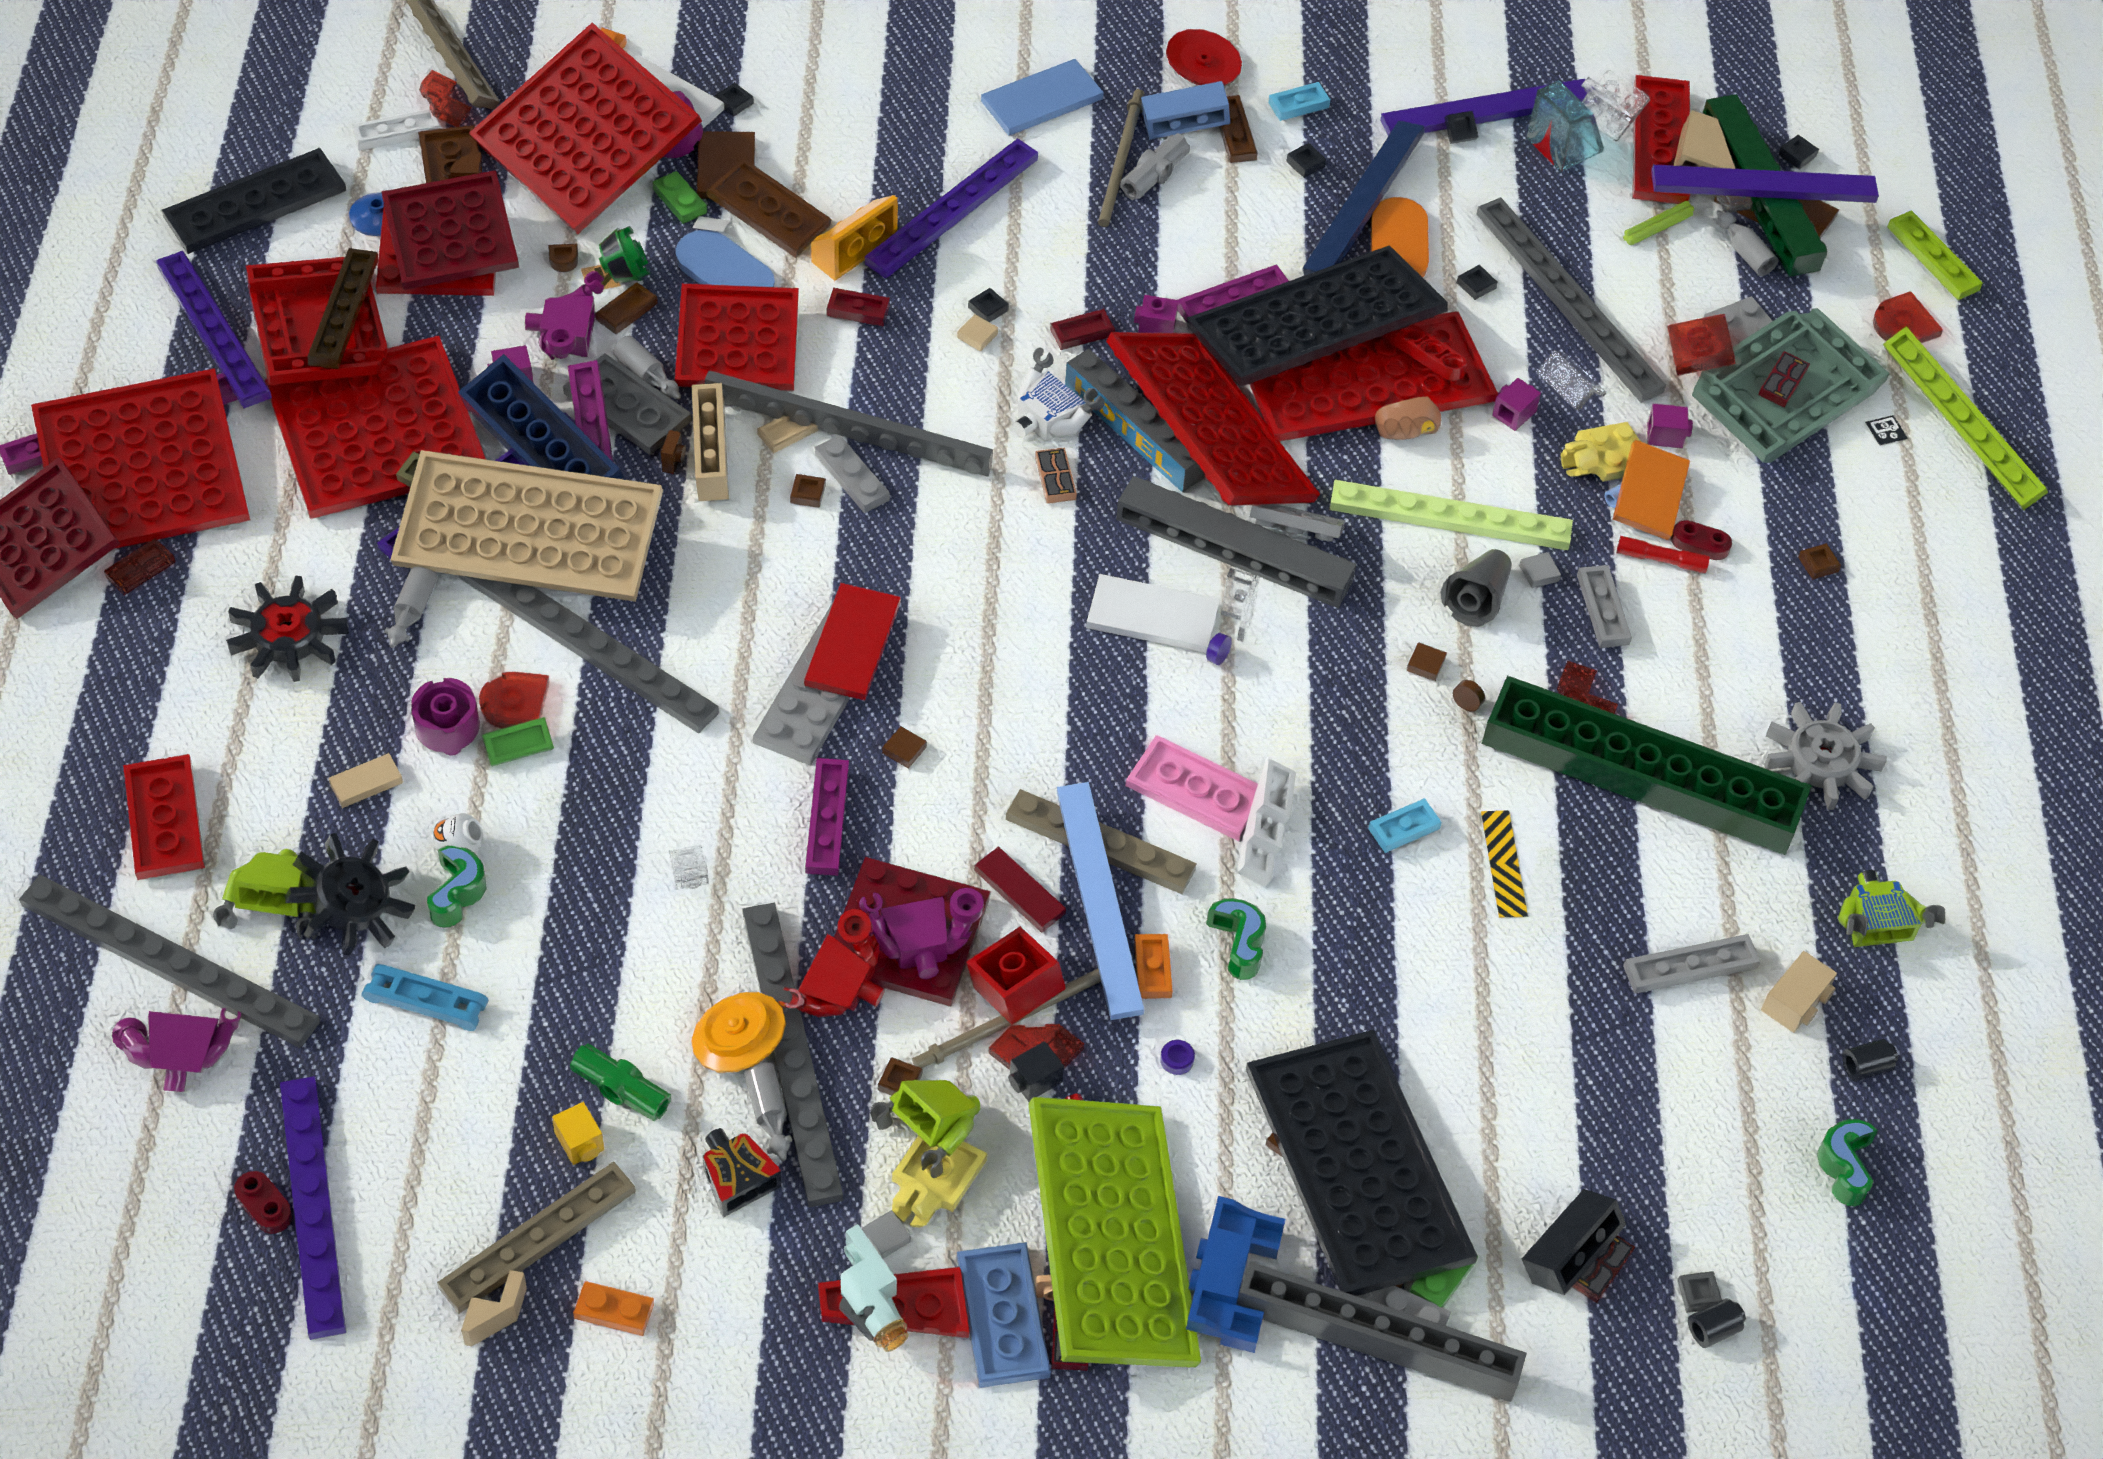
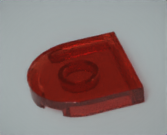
[1873,291,1943,343]
[479,672,550,729]

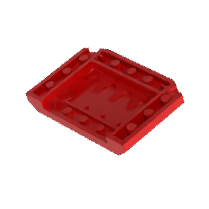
[246,257,387,385]

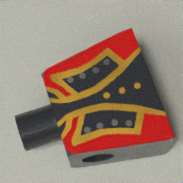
[702,1128,782,1218]

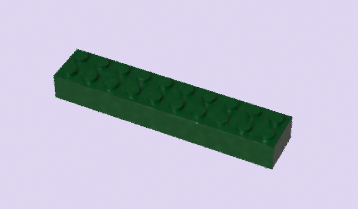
[1481,675,1812,855]

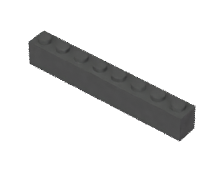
[1116,476,1356,609]
[1237,1261,1527,1402]

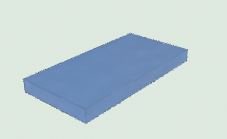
[981,59,1104,136]
[956,1242,1051,1388]

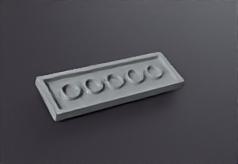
[753,601,850,766]

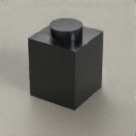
[1008,1041,1064,1102]

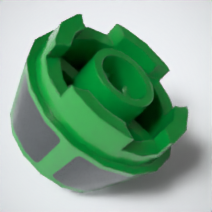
[599,226,651,283]

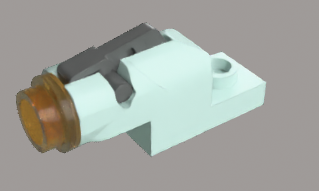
[839,1224,909,1352]

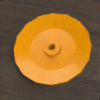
[691,992,786,1073]

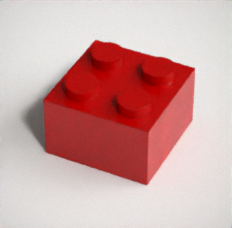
[966,926,1066,1025]

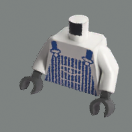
[1013,347,1105,441]

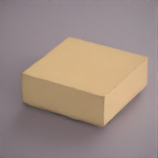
[957,314,998,351]

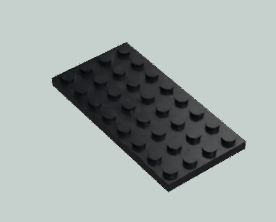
[1187,245,1448,387]
[1246,1029,1478,1296]

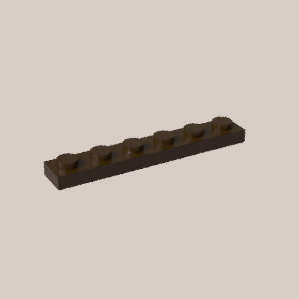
[308,248,378,369]

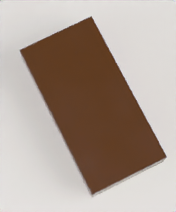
[595,282,658,335]

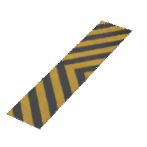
[1481,810,1528,918]

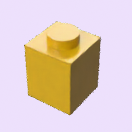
[552,1101,605,1165]

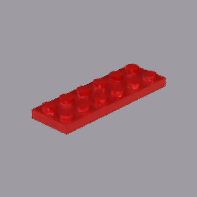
[1632,75,1690,204]

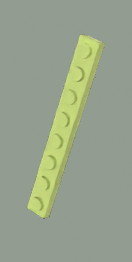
[1330,480,1573,550]

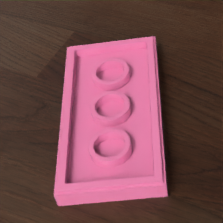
[1125,735,1258,841]

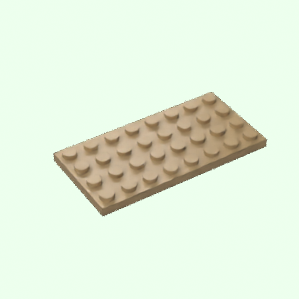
[391,450,663,602]

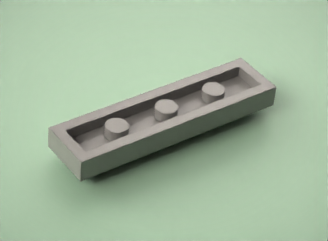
[1623,934,1761,994]

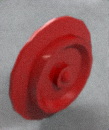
[1166,29,1242,85]

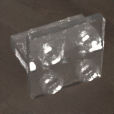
[1575,70,1650,142]

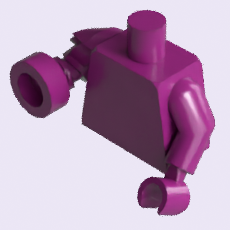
[525,271,604,360]
[859,888,984,979]
[112,1008,241,1092]

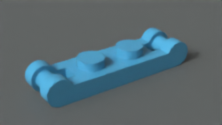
[361,964,489,1031]

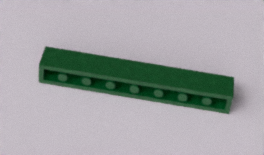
[1702,94,1827,277]

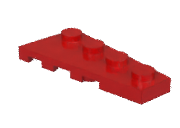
[818,1267,970,1338]

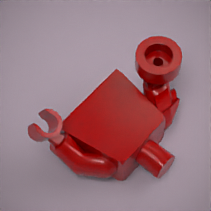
[779,909,885,1017]

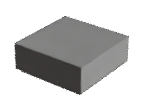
[1519,552,1561,588]
[862,1210,911,1259]

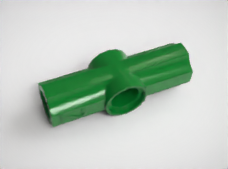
[570,1043,672,1121]

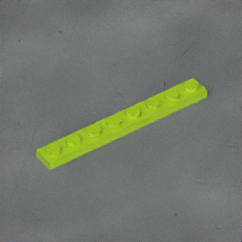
[1883,326,2048,511]

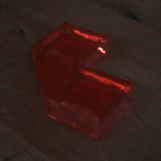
[419,70,472,127]
[1557,660,1618,714]
[988,1024,1084,1070]

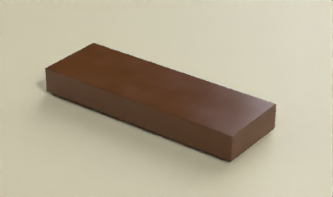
[1219,95,1258,163]

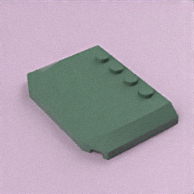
[1692,308,1890,463]

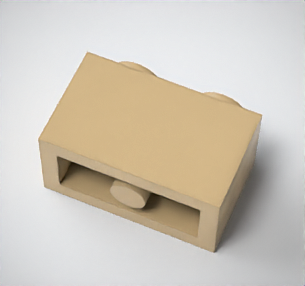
[1761,951,1837,1033]

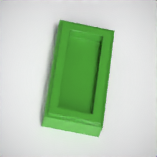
[482,717,554,767]

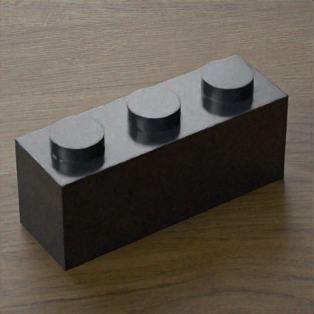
[1521,1189,1626,1295]

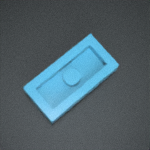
[1268,82,1330,121]
[1368,798,1442,853]

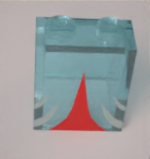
[1526,80,1604,172]

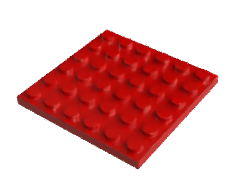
[469,23,702,235]
[264,336,486,519]
[31,368,250,548]

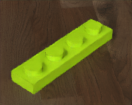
[1887,210,1983,300]

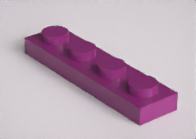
[1177,264,1289,323]
[568,360,613,461]
[805,758,849,876]

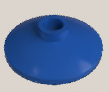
[349,192,384,236]

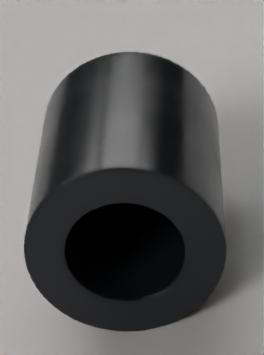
[1842,1038,1898,1082]
[1688,1298,1746,1348]

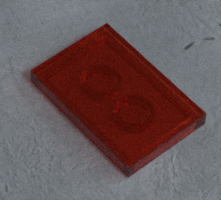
[1667,314,1736,376]

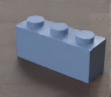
[1141,81,1230,140]

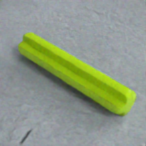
[1623,201,1695,245]

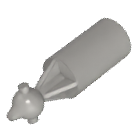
[1716,210,1778,276]
[613,335,681,399]
[384,567,438,648]
[744,1062,792,1161]

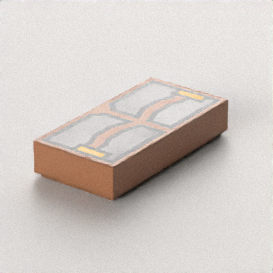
[1035,448,1077,504]

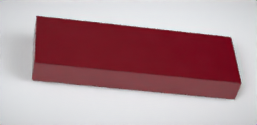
[974,846,1066,933]

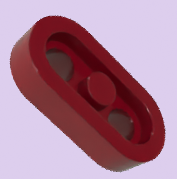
[1671,520,1732,560]
[234,1171,292,1234]

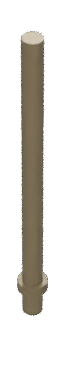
[1098,89,1144,227]
[912,969,1101,1068]

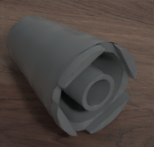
[1440,549,1512,627]

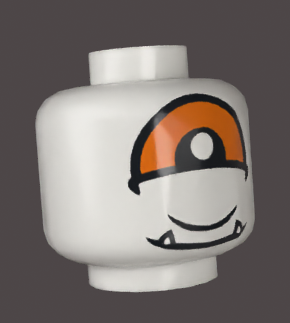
[433,813,483,853]

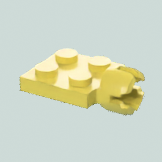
[1561,422,1640,482]
[892,1135,987,1228]

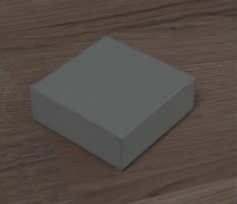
[1677,1271,1722,1313]

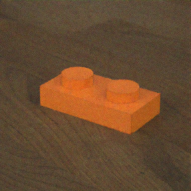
[1134,934,1173,999]
[573,1281,654,1336]

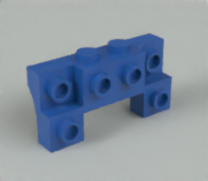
[1186,1196,1286,1353]

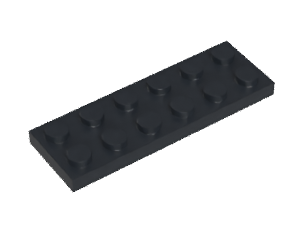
[162,148,346,254]

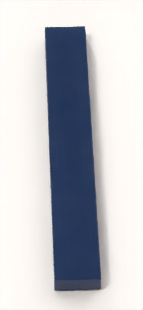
[1302,121,1425,276]

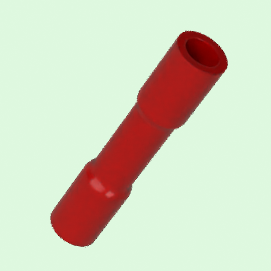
[1616,535,1710,574]

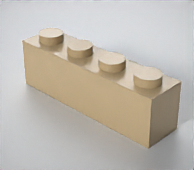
[692,383,729,501]

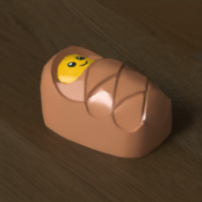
[1375,396,1441,440]

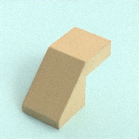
[461,1270,527,1347]

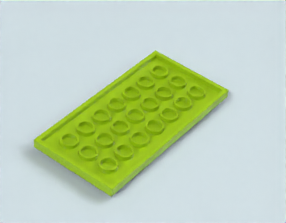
[1028,1097,1201,1368]

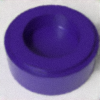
[1206,633,1232,665]
[1160,1039,1195,1075]

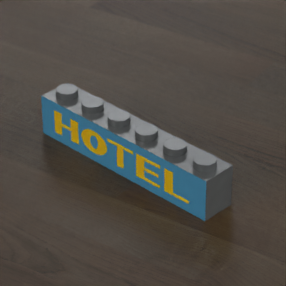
[1065,349,1205,493]

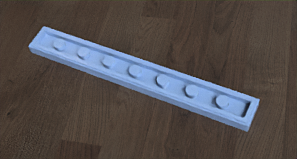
[1057,782,1144,1020]

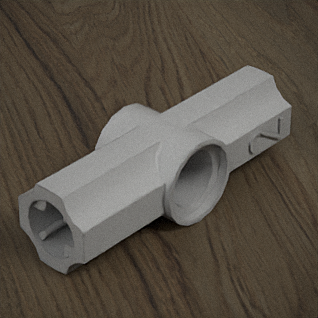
[1120,133,1190,200]

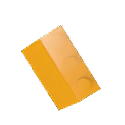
[811,195,898,281]

